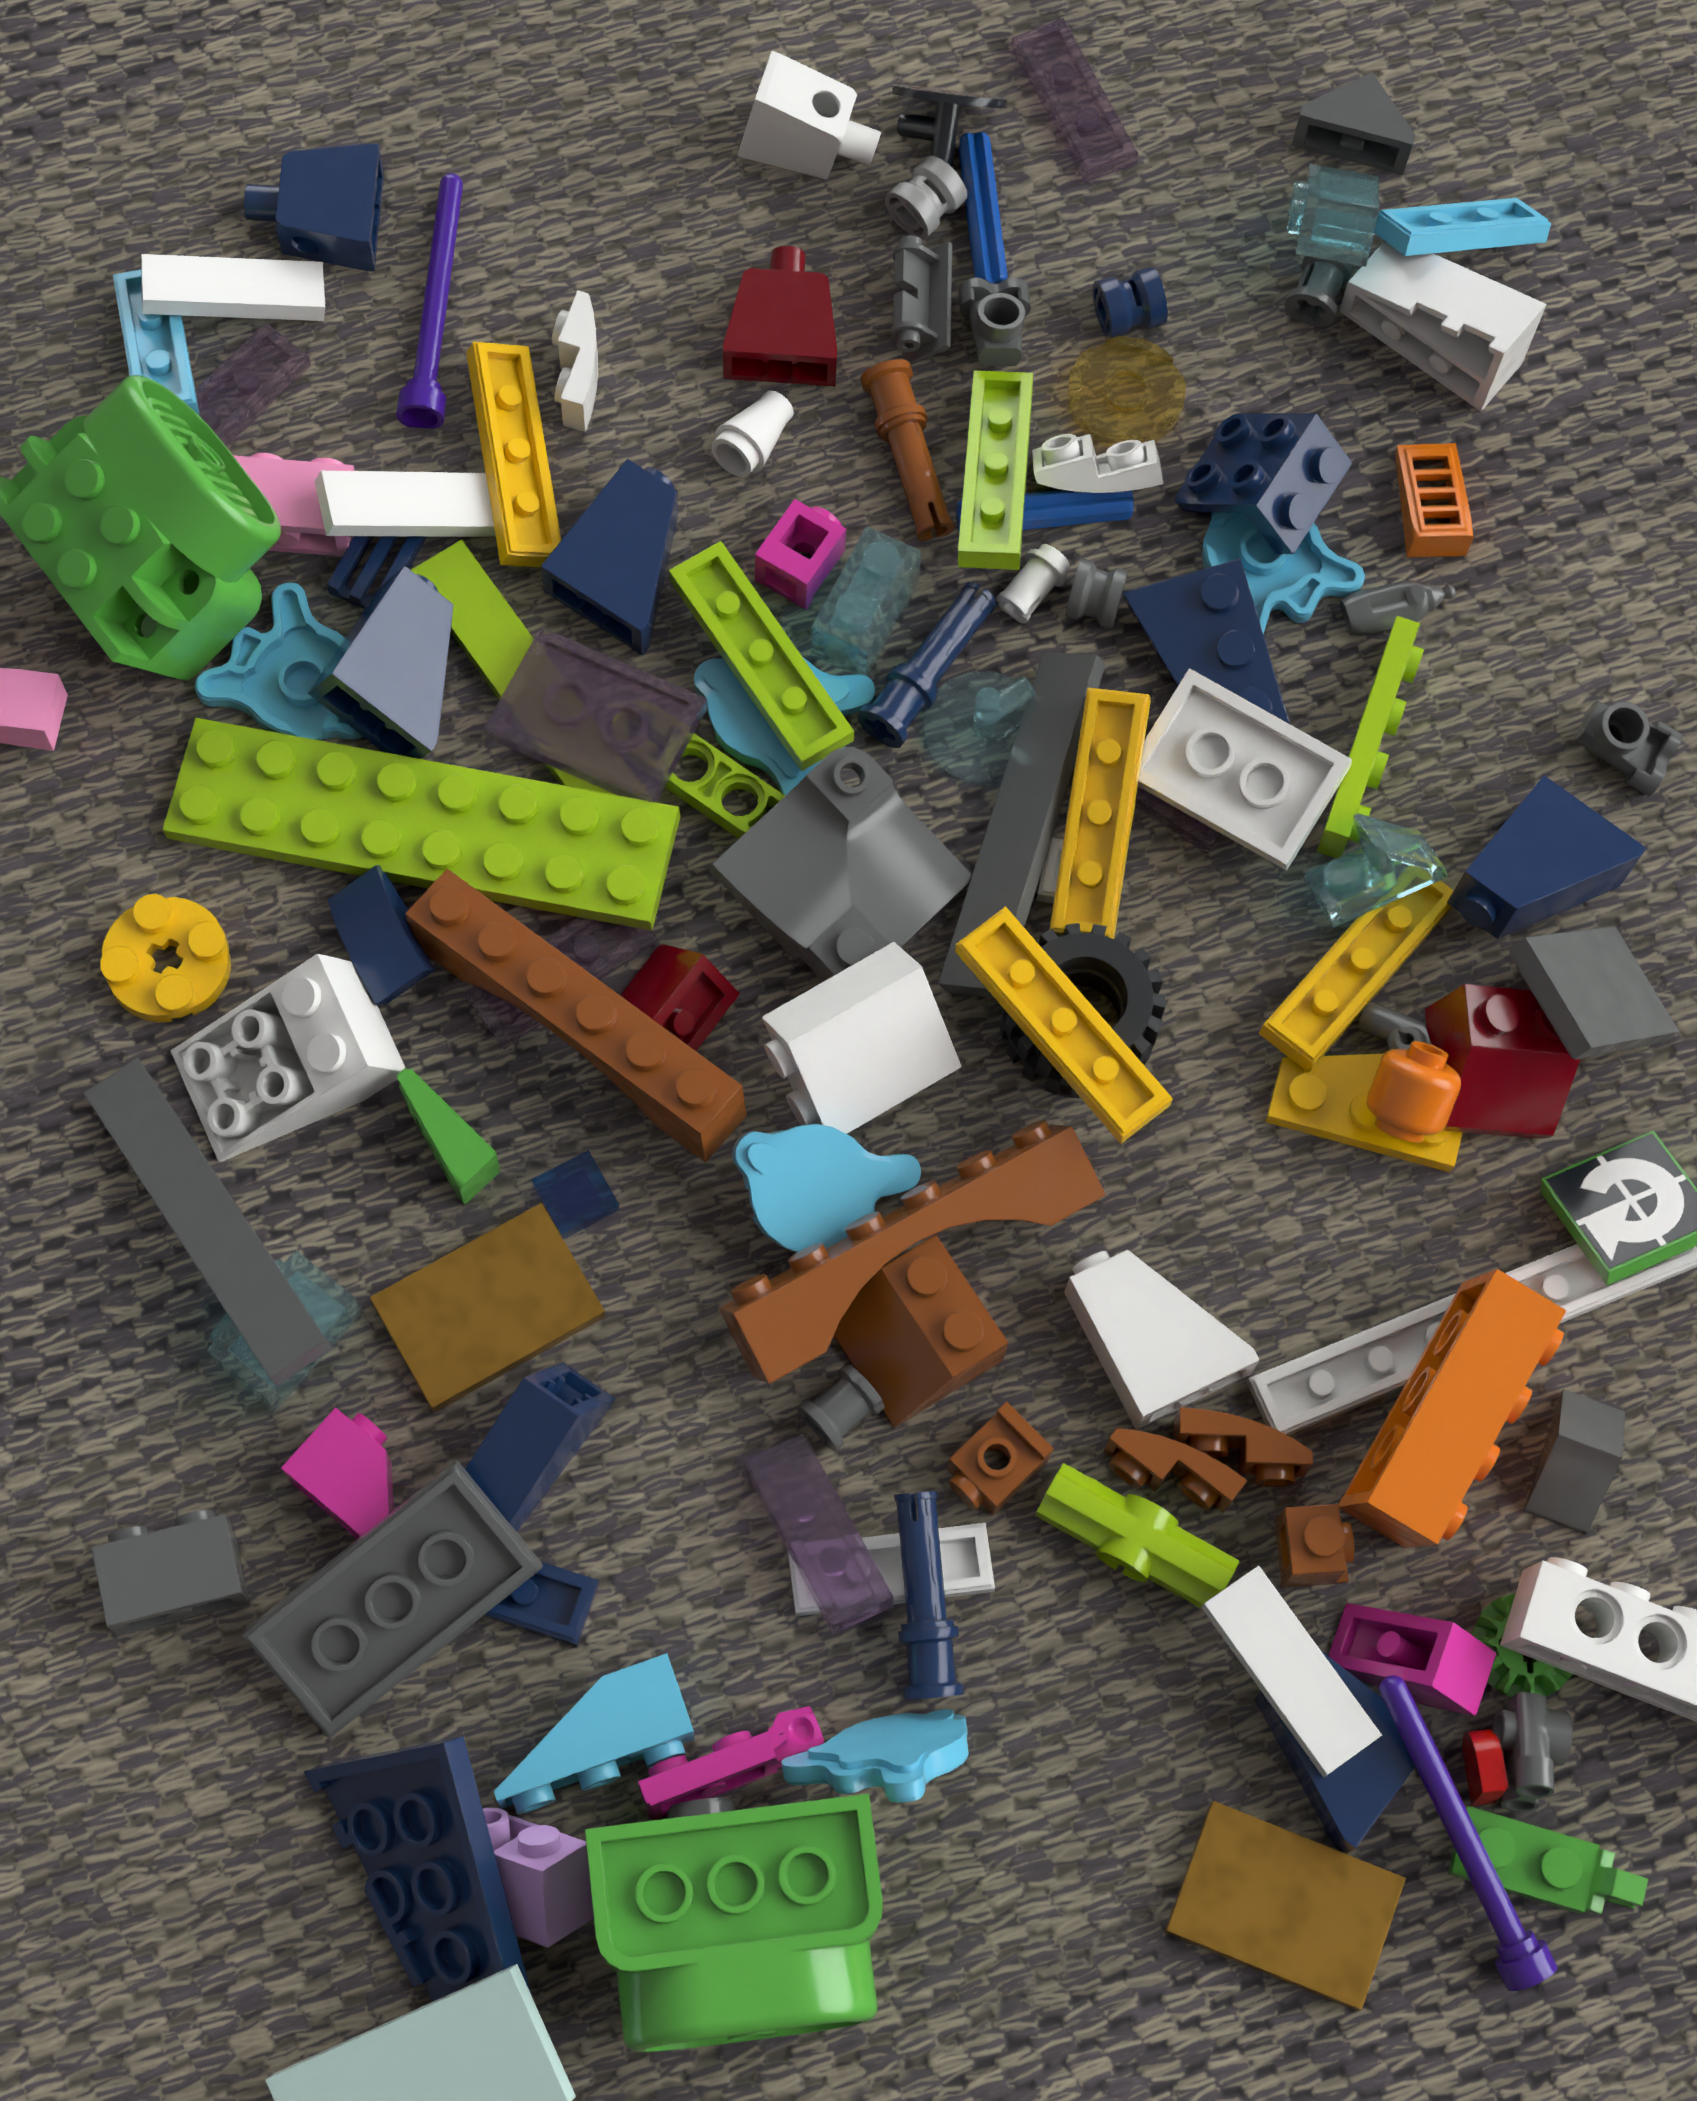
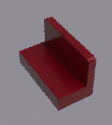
[620,944,740,1051]

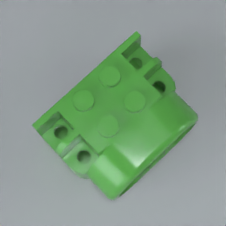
[0,375,281,681]
[585,1794,883,2052]

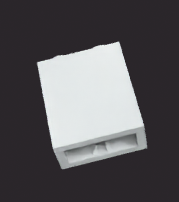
[762,942,962,1134]

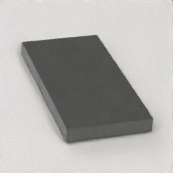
[242,1460,542,1739]

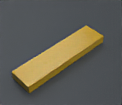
[466,342,561,567]
[1050,687,1151,939]
[1259,858,1454,1073]
[955,906,1173,1144]

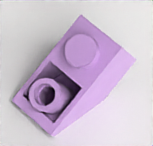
[483,1808,594,1948]

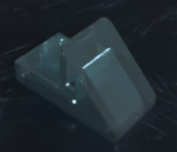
[1304,814,1448,928]

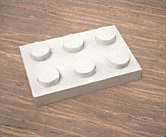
[1138,668,1352,871]

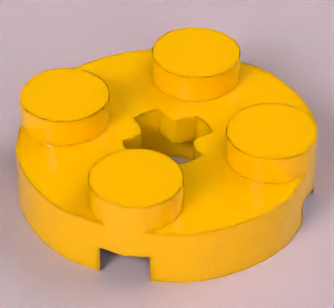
[100,894,231,1023]

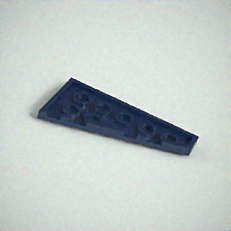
[304,1736,532,2002]

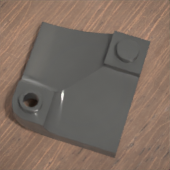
[708,747,972,982]

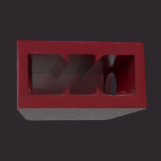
[723,246,837,387]

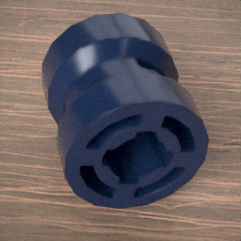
[1092,267,1168,339]

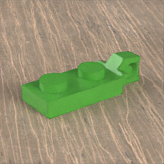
[1448,1806,1648,1915]

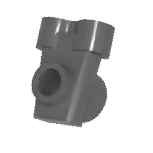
[958,278,1031,366]
[1574,701,1683,797]
[1492,1692,1573,1812]

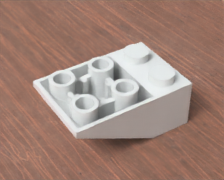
[171,954,405,1162]

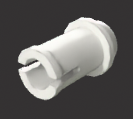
[996,544,1070,623]

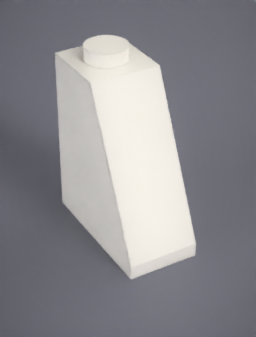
[1064,1250,1259,1430]

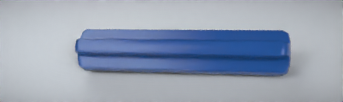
[958,131,1008,284]
[955,490,1134,533]

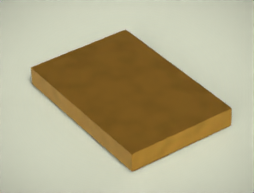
[370,1203,606,1413]
[1164,1801,1406,2011]

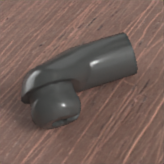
[1359,1001,1431,1050]

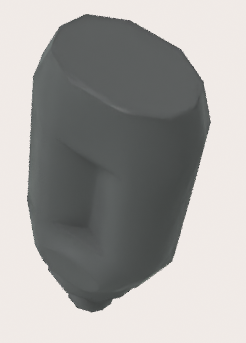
[1340,580,1456,636]

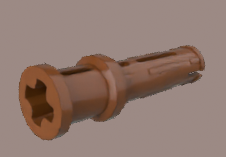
[860,359,955,541]

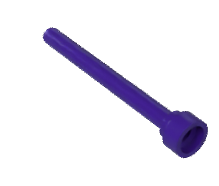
[396,173,463,429]
[1379,1675,1558,1991]

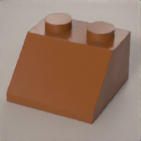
[834,1235,1008,1429]

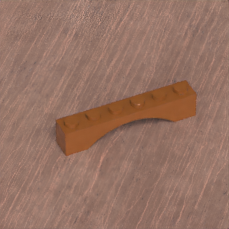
[405,868,747,1163]
[718,1120,1106,1384]

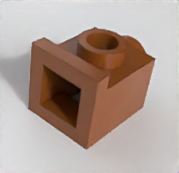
[947,1401,1054,1515]
[1274,1504,1355,1588]

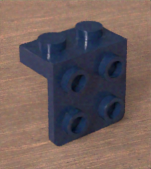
[1175,413,1352,554]

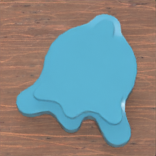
[1202,512,1365,634]
[195,582,363,740]
[694,658,875,796]
[732,1124,921,1253]
[781,1709,969,1803]

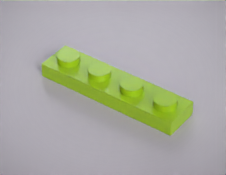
[958,370,1033,570]
[669,541,854,772]
[1317,616,1424,859]

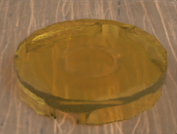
[1067,336,1186,447]

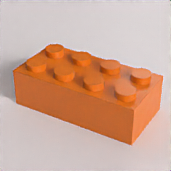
[1339,1269,1567,1548]

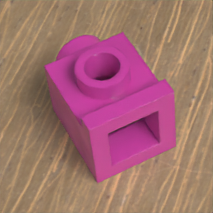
[755,499,846,610]

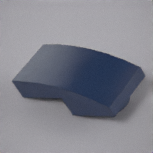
[327,865,435,1005]

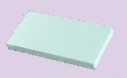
[265,1964,576,2101]

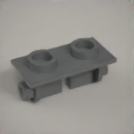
[891,235,952,365]

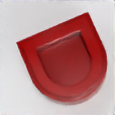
[1462,1729,1509,1806]

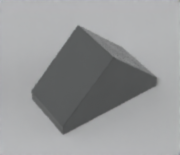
[1291,72,1415,175]
[1523,1389,1626,1534]

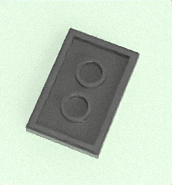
[1508,926,1679,1060]

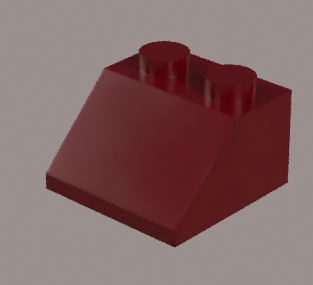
[1425,984,1581,1138]

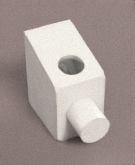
[737,51,881,179]

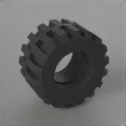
[1000,923,1165,1098]

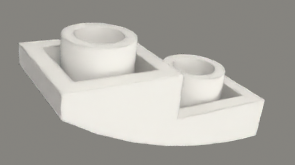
[552,291,598,432]
[1032,434,1163,493]

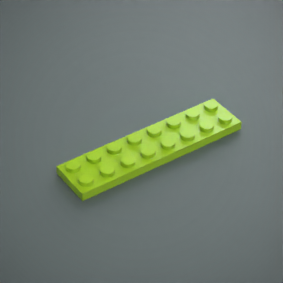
[162,718,681,931]

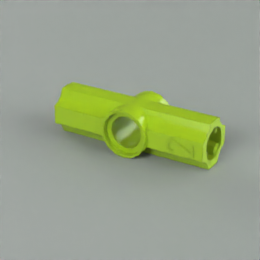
[1035,1463,1240,1609]

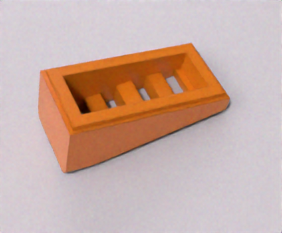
[1395,443,1473,558]

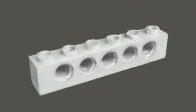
[1500,1557,1697,1722]

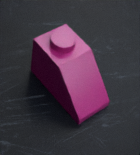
[281,1407,394,1539]
[1328,1603,1497,1716]

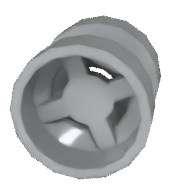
[885,156,967,240]

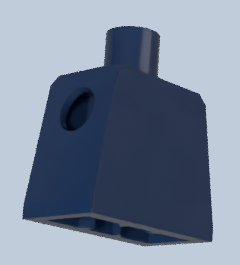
[244,143,384,271]

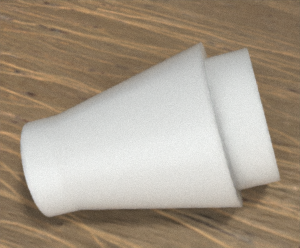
[711,391,794,477]

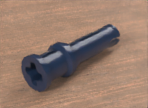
[857,582,997,748]
[894,1491,964,1700]

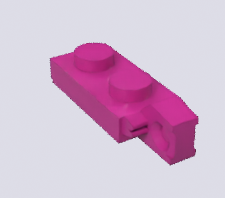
[638,1706,825,1821]

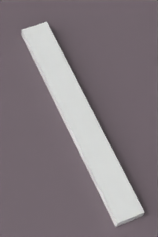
[1246,1244,1697,1436]

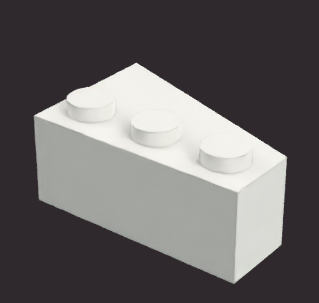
[1339,241,1547,411]

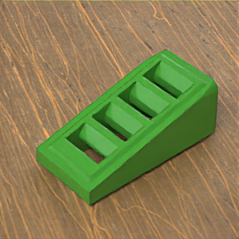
[396,1068,500,1205]

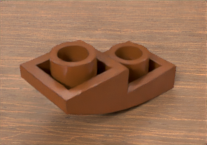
[1173,1407,1313,1487]
[1104,1428,1248,1513]

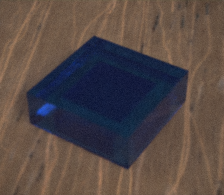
[531,1150,620,1240]

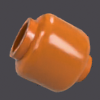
[1366,1041,1461,1142]

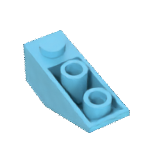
[494,1653,695,1814]

